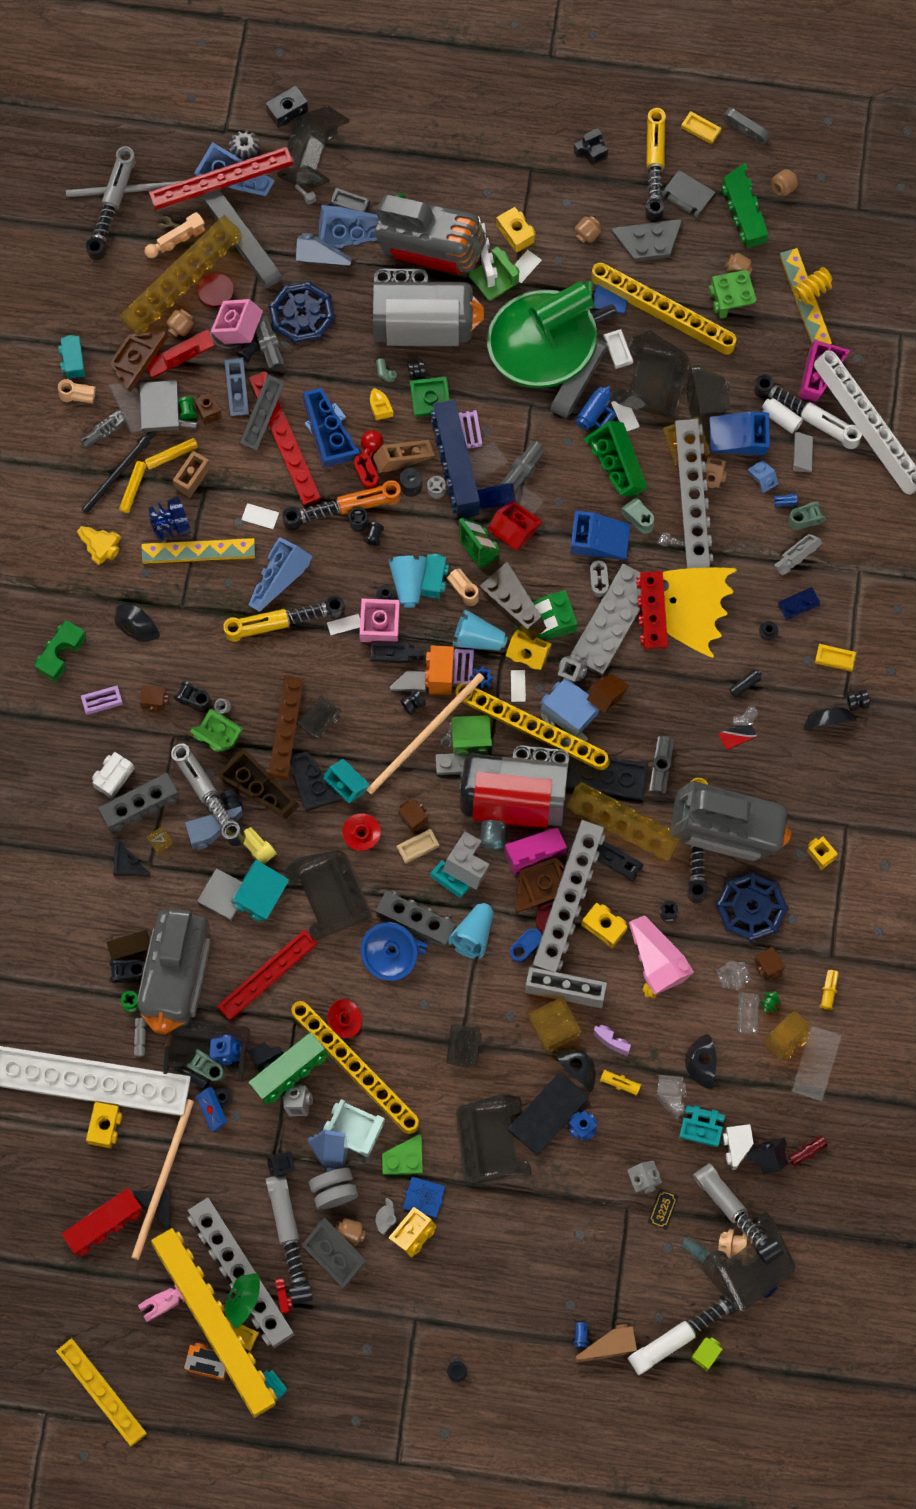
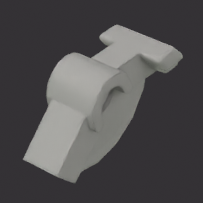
[375,1198,397,1235]

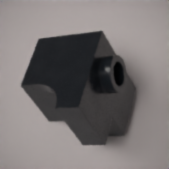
[574,128,608,166]
[248,1042,284,1073]
[747,1137,788,1174]

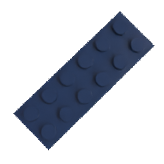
[430,399,480,519]

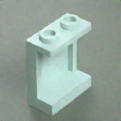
[323,1099,385,1157]

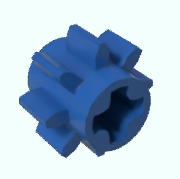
[469,666,494,691]

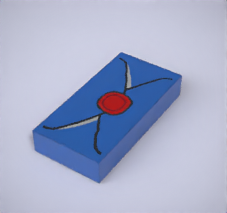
[196,1087,228,1132]

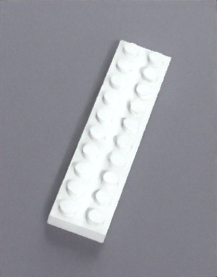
[0,1046,191,1116]

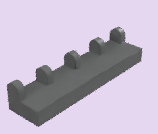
[239,375,285,451]

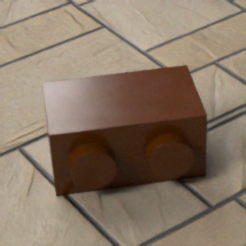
[586,673,629,713]

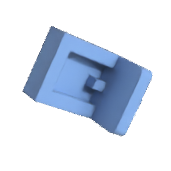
[747,460,778,493]

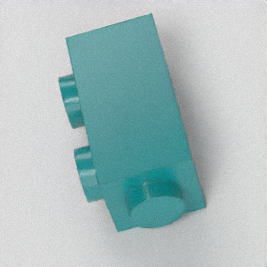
[58,335,85,379]
[421,553,449,599]

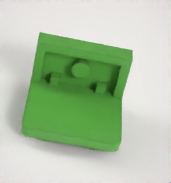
[469,246,520,301]
[708,270,756,319]
[190,709,244,752]
[452,715,492,755]

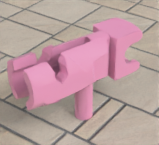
[138,1285,185,1322]

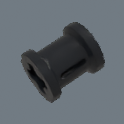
[236,340,260,363]
[364,522,384,546]
[660,901,678,922]

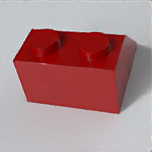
[488,500,543,550]

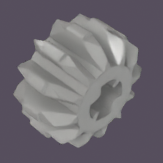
[229,130,260,161]

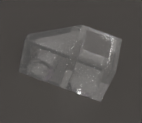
[657,1075,686,1120]

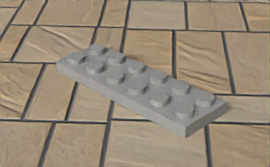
[570,564,641,676]

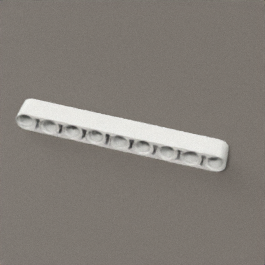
[814,350,916,495]

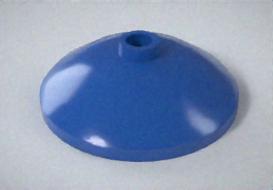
[361,922,418,981]

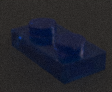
[477,483,516,510]
[778,587,820,620]

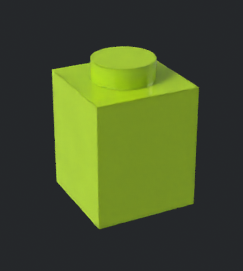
[691,1337,722,1371]

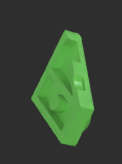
[382,1134,423,1175]

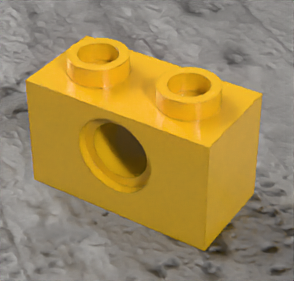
[496,207,535,253]
[506,630,552,670]
[582,903,627,949]
[86,1102,122,1148]

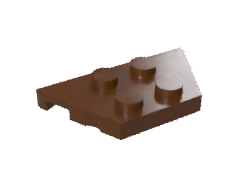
[109,331,168,392]
[515,857,586,914]

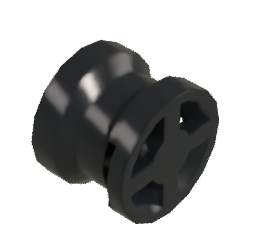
[407,359,426,380]

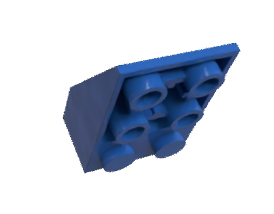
[710,412,770,456]
[570,510,630,560]

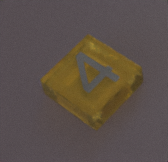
[146,827,173,854]

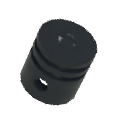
[400,468,423,497]

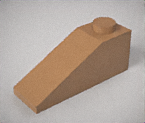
[373,440,435,473]
[575,1324,637,1363]

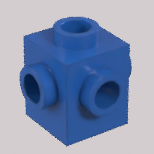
[210,1035,242,1065]
[569,1110,597,1142]

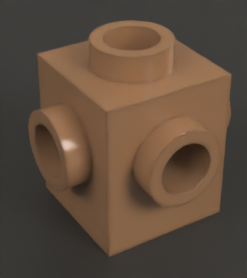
[702,456,727,488]

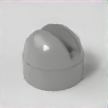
[214,698,231,714]

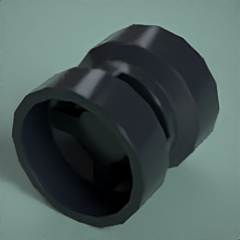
[349,508,368,532]
[400,689,426,715]
[847,689,870,711]
[220,789,243,810]

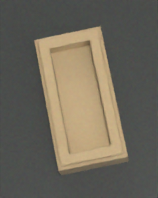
[396,829,440,864]

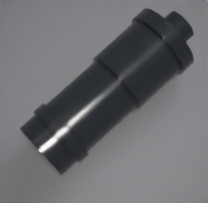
[729,669,762,698]

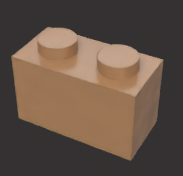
[173,451,210,498]

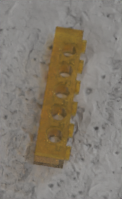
[567,782,681,862]

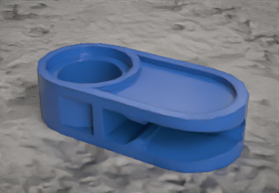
[510,928,542,963]

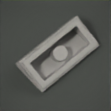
[793,432,813,472]

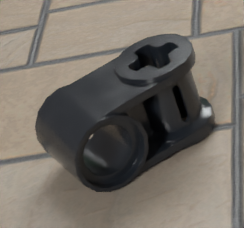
[173,681,212,712]
[109,960,145,983]

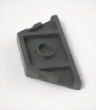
[612,219,681,262]

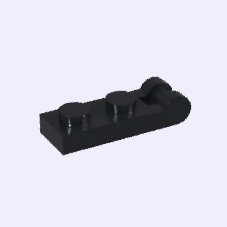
[591,841,644,882]

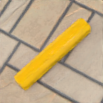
[145,438,198,469]
[119,461,146,513]

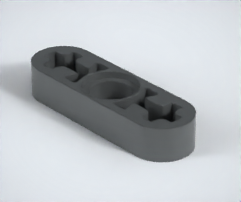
[722,108,770,145]

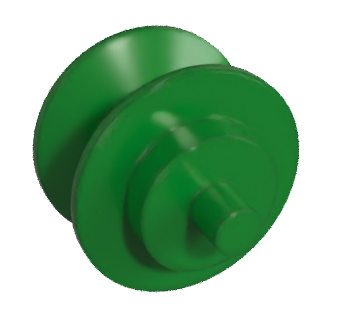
[759,991,781,1013]

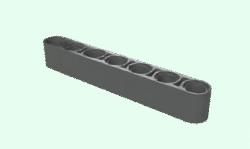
[199,190,283,289]

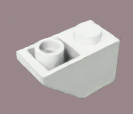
[723,1124,754,1170]

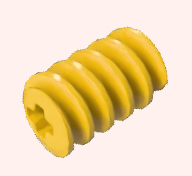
[792,267,832,305]

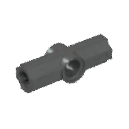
[255,315,284,371]
[501,441,546,494]
[649,736,674,796]

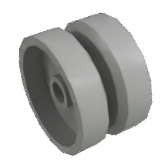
[309,1168,358,1210]

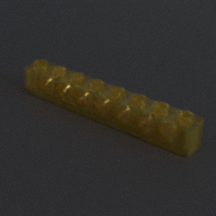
[119,215,242,334]

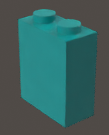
[230,860,289,922]

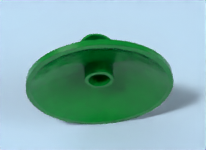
[487,281,597,388]

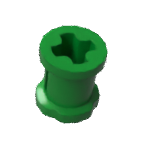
[178,397,197,420]
[121,991,138,1012]

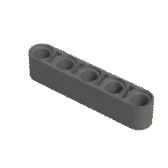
[550,339,608,419]

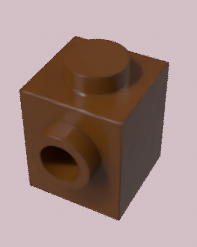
[194,392,222,425]
[140,685,169,713]
[398,799,428,833]
[754,947,785,981]

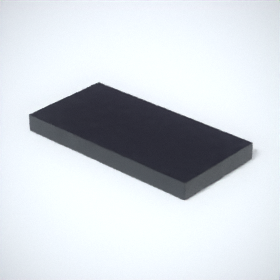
[566,752,649,802]
[507,1072,589,1156]

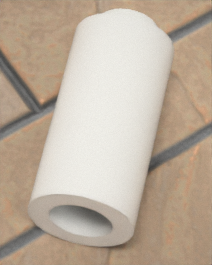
[762,398,803,434]

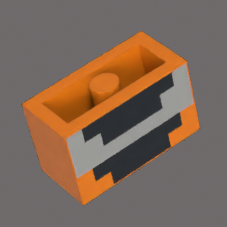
[184,1343,227,1381]

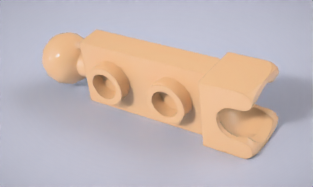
[144,212,206,258]

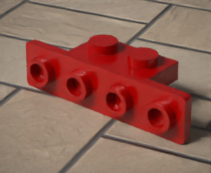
[147,330,216,378]

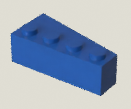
[302,388,360,468]

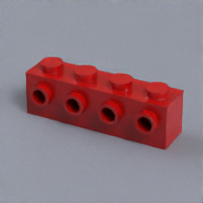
[636,571,668,650]
[61,1188,143,1257]

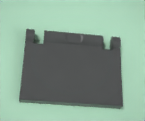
[660,170,715,218]

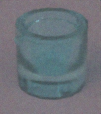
[480,820,506,850]

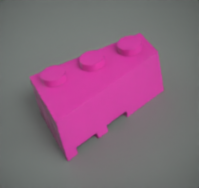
[798,340,850,403]
[504,827,567,876]

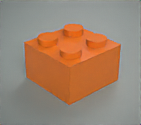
[425,645,454,695]

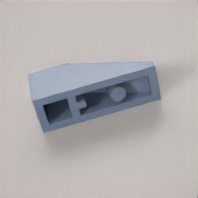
[296,233,352,265]
[225,357,249,416]
[185,806,243,850]

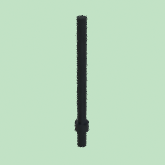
[81,431,158,514]

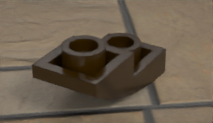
[106,930,150,961]

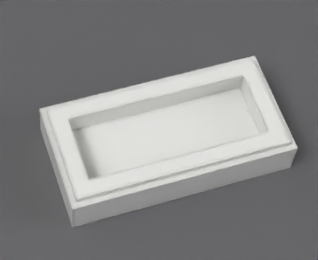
[603,329,633,369]

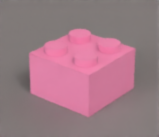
[211,299,263,344]
[360,599,400,642]

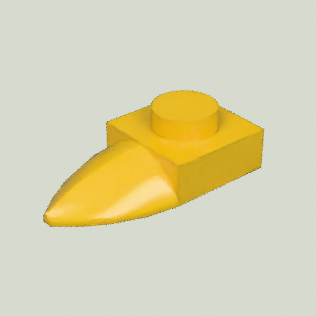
[370,388,393,420]

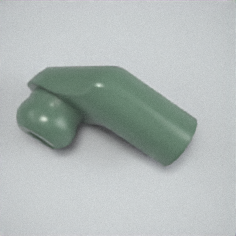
[376,359,397,382]

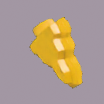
[77,526,122,565]

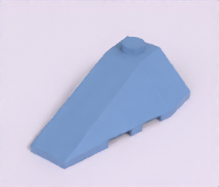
[194,142,275,196]
[319,205,379,249]
[249,537,313,612]
[308,1130,348,1172]

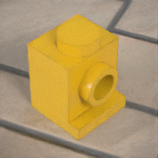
[807,836,838,870]

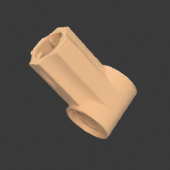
[58,379,96,404]
[447,569,479,606]

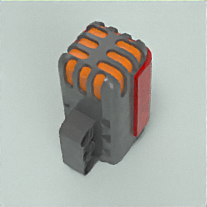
[375,195,487,275]

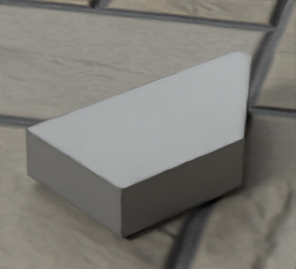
[390,671,425,692]

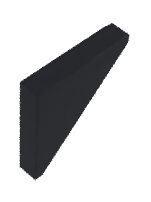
[113,839,150,877]
[133,1191,171,1229]

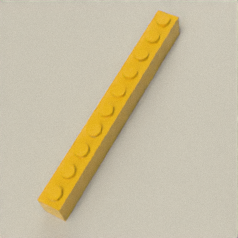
[151,1228,277,1418]

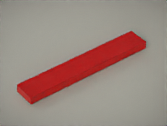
[217,929,318,1021]

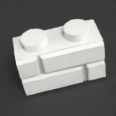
[92,752,135,799]

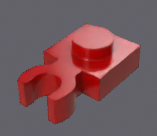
[275,1278,293,1316]

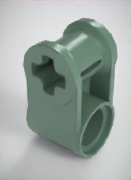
[621,497,654,534]
[788,501,826,531]
[187,1049,226,1081]

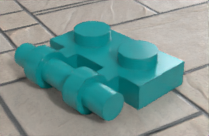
[679,1105,725,1147]

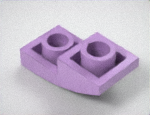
[593,1025,631,1056]

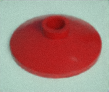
[342,813,381,851]
[327,999,362,1038]

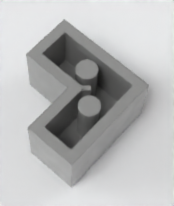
[443,832,490,889]

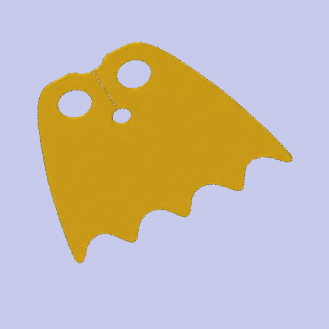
[663,567,737,658]

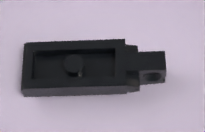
[370,641,424,663]

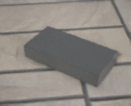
[329,188,370,212]

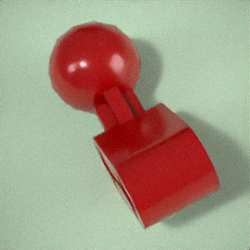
[354,430,384,490]

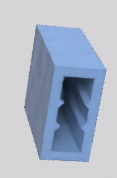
[540,678,600,737]

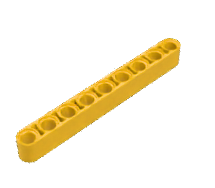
[592,263,736,354]
[456,683,610,770]
[291,1001,419,1134]

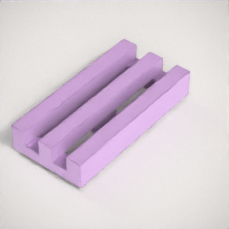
[459,410,482,449]
[453,649,474,687]
[81,685,123,715]

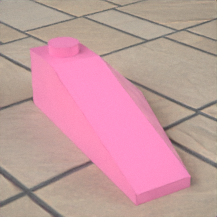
[629,915,694,995]

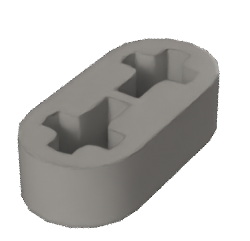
[590,560,609,597]

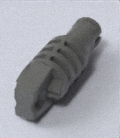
[80,410,128,449]

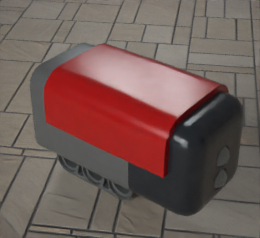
[459,746,569,828]

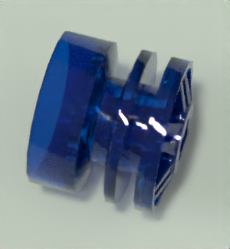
[148,496,191,543]

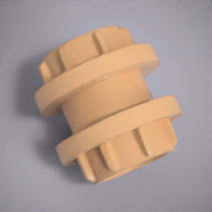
[718,1229,757,1266]

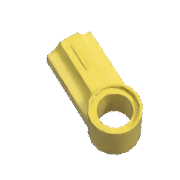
[243,827,277,865]

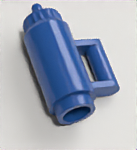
[576,386,617,430]

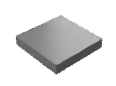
[197,868,241,921]

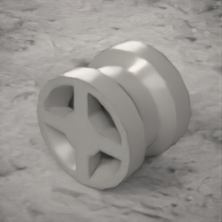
[427,476,446,499]

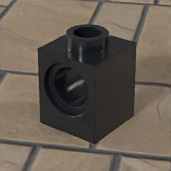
[266,1151,296,1176]

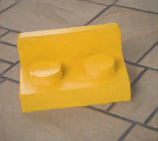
[389,1207,437,1257]

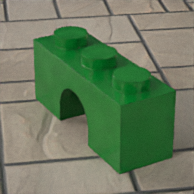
[34,620,87,683]

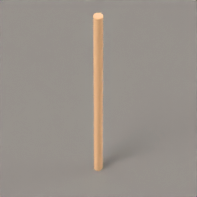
[367,673,484,795]
[131,1099,194,1260]

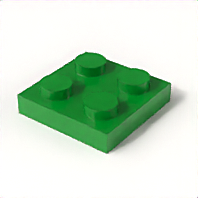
[410,377,450,418]

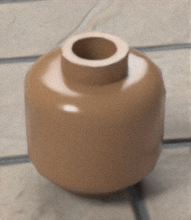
[771,169,798,196]
[575,216,601,243]
[724,253,753,275]
[166,309,194,337]
[335,1218,365,1247]

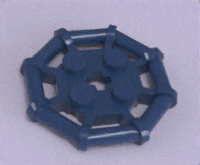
[268,281,336,344]
[715,871,789,942]

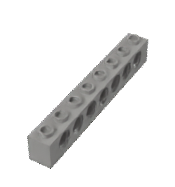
[675,419,713,568]
[532,820,605,972]
[187,1198,294,1348]

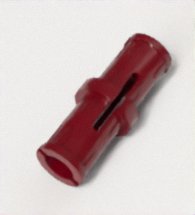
[788,1135,828,1167]

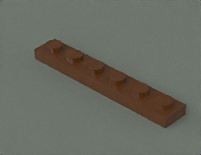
[268,675,304,780]

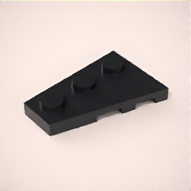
[290,752,342,812]

